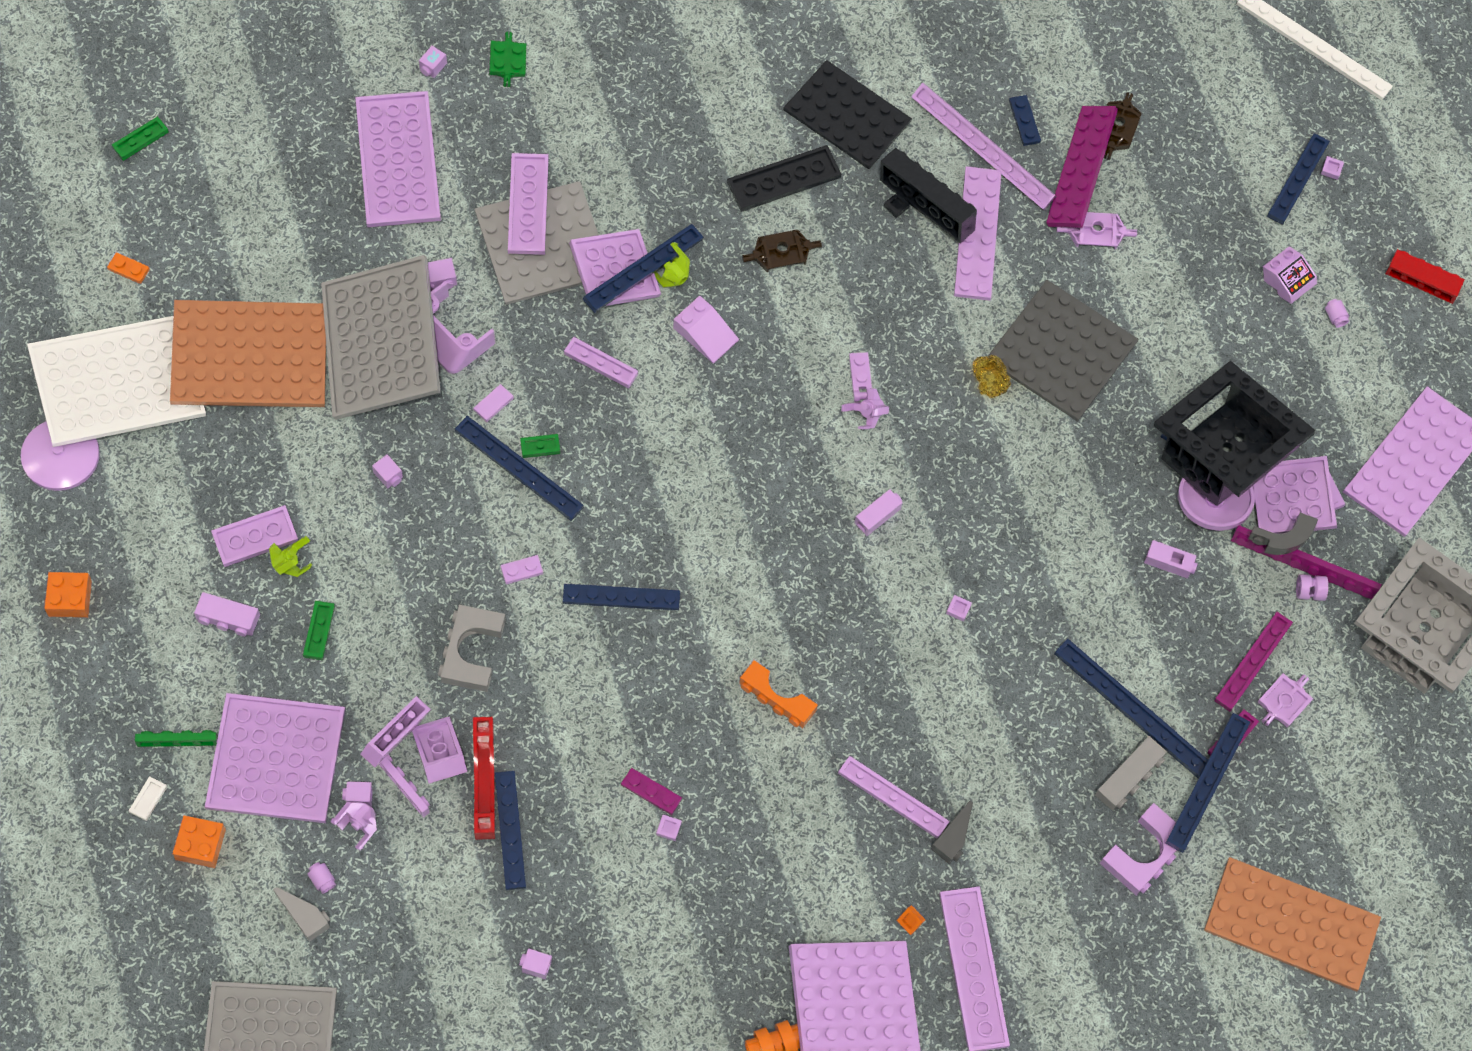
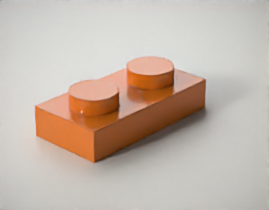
[107,252,150,284]

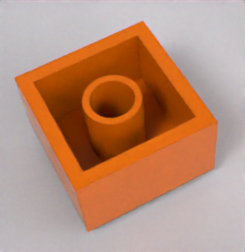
[45,572,92,617]
[172,815,226,868]

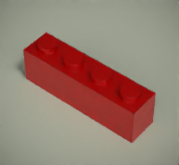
[1385,249,1465,304]

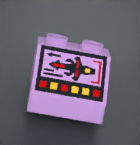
[1263,247,1317,304]

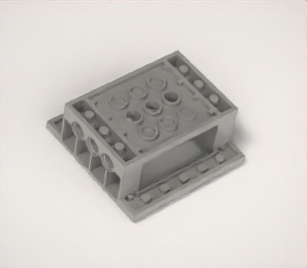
[1354,538,1472,694]

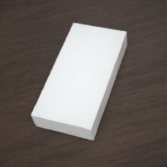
[129,776,167,821]

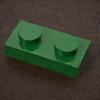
[520,434,560,458]

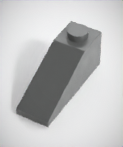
[931,801,973,864]

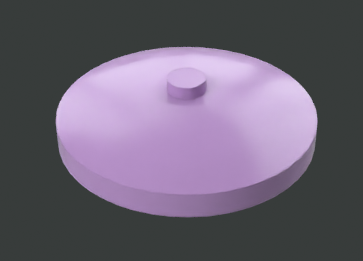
[21,422,100,491]
[1178,478,1255,531]

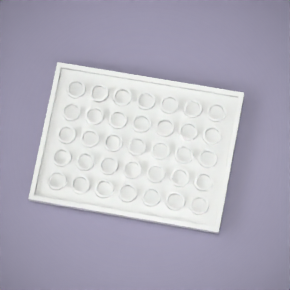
[27,316,206,447]

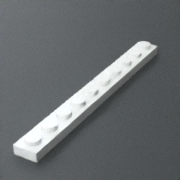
[1236,0,1393,100]

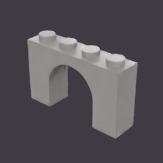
[438,605,506,692]

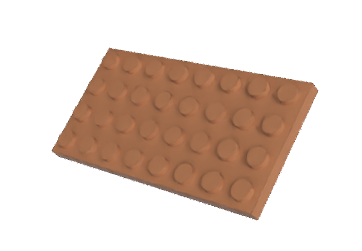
[1204,857,1381,991]

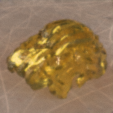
[973,355,1011,398]

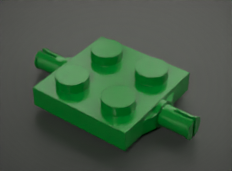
[489,32,527,87]

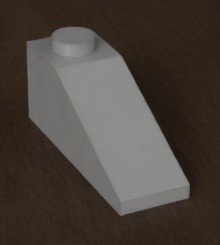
[273,887,330,942]

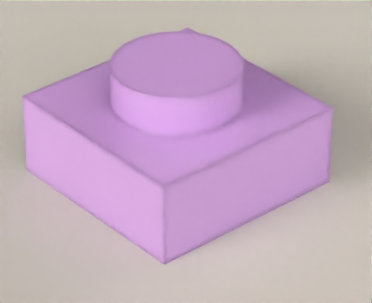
[1321,156,1344,180]
[946,595,972,622]
[656,815,682,841]

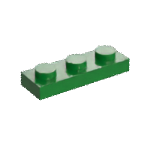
[112,116,169,161]
[303,600,335,661]

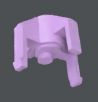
[841,388,889,429]
[331,802,377,850]

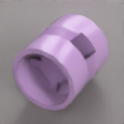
[1296,574,1328,601]

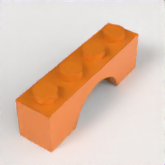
[739,660,818,728]

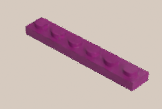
[1214,612,1293,712]

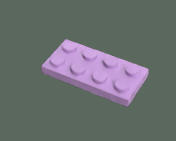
[211,505,298,567]

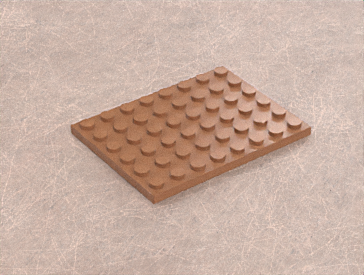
[170,300,326,407]

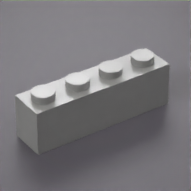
[1095,736,1167,811]

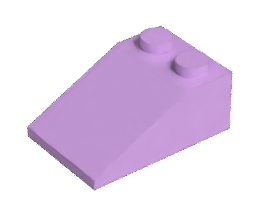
[673,296,739,364]
[412,717,467,784]

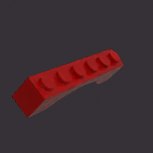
[473,717,495,840]

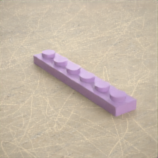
[838,756,950,839]

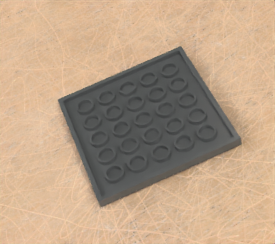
[985,280,1139,422]

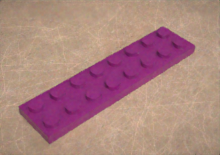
[1046,106,1118,228]

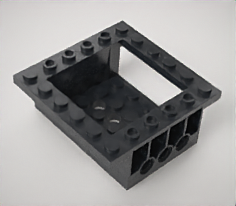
[1153,361,1316,506]

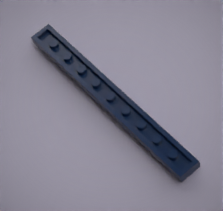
[1054,639,1208,779]

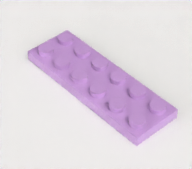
[508,153,548,255]

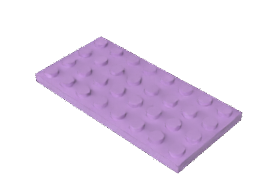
[355,91,441,227]
[1343,387,1472,537]

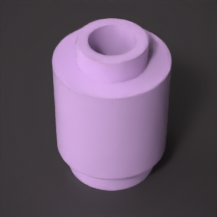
[1325,299,1349,328]
[307,862,336,894]

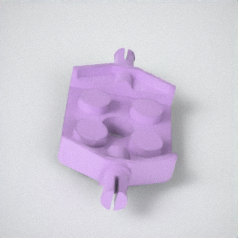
[1056,212,1137,249]

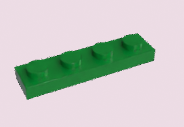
[135,730,218,747]

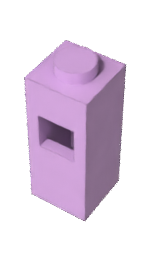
[854,489,903,536]
[1144,540,1198,579]

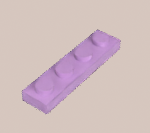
[564,337,638,389]
[379,754,430,818]

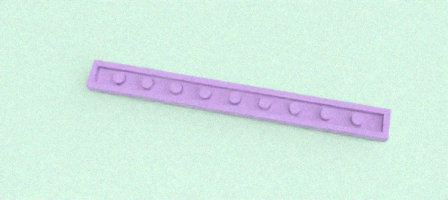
[911,83,1056,210]

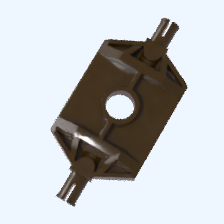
[1104,92,1142,160]
[742,230,822,272]

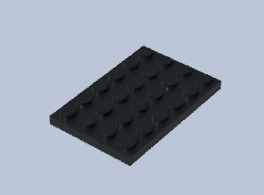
[783,60,912,169]

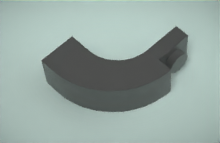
[1248,512,1318,555]

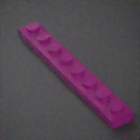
[1231,525,1382,599]

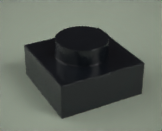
[884,192,910,218]

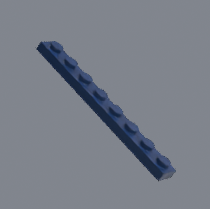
[583,224,704,313]
[455,415,584,521]
[1165,713,1250,853]

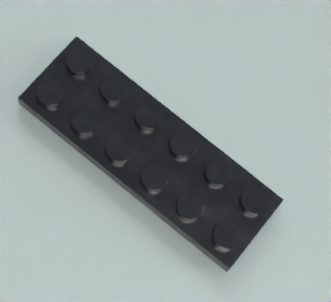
[727,145,842,212]

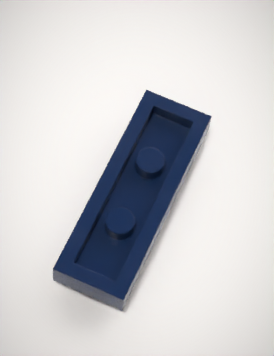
[1009,95,1041,146]

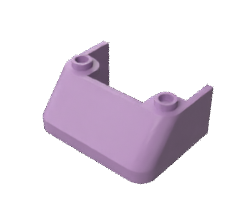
[431,281,495,374]

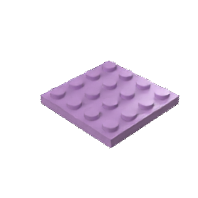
[569,229,661,306]
[1253,456,1337,534]

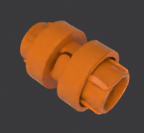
[744,1020,800,1051]

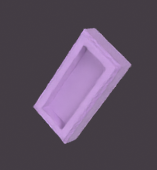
[473,384,514,423]

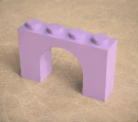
[1100,803,1189,896]

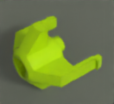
[654,242,690,287]
[269,536,312,577]

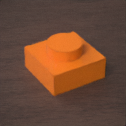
[896,905,925,935]

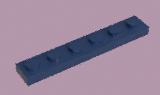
[1267,133,1330,225]
[563,584,680,611]
[495,771,526,890]

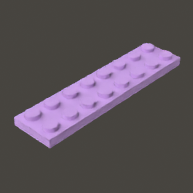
[954,166,1001,301]
[939,887,1010,1051]

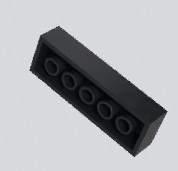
[880,147,977,244]

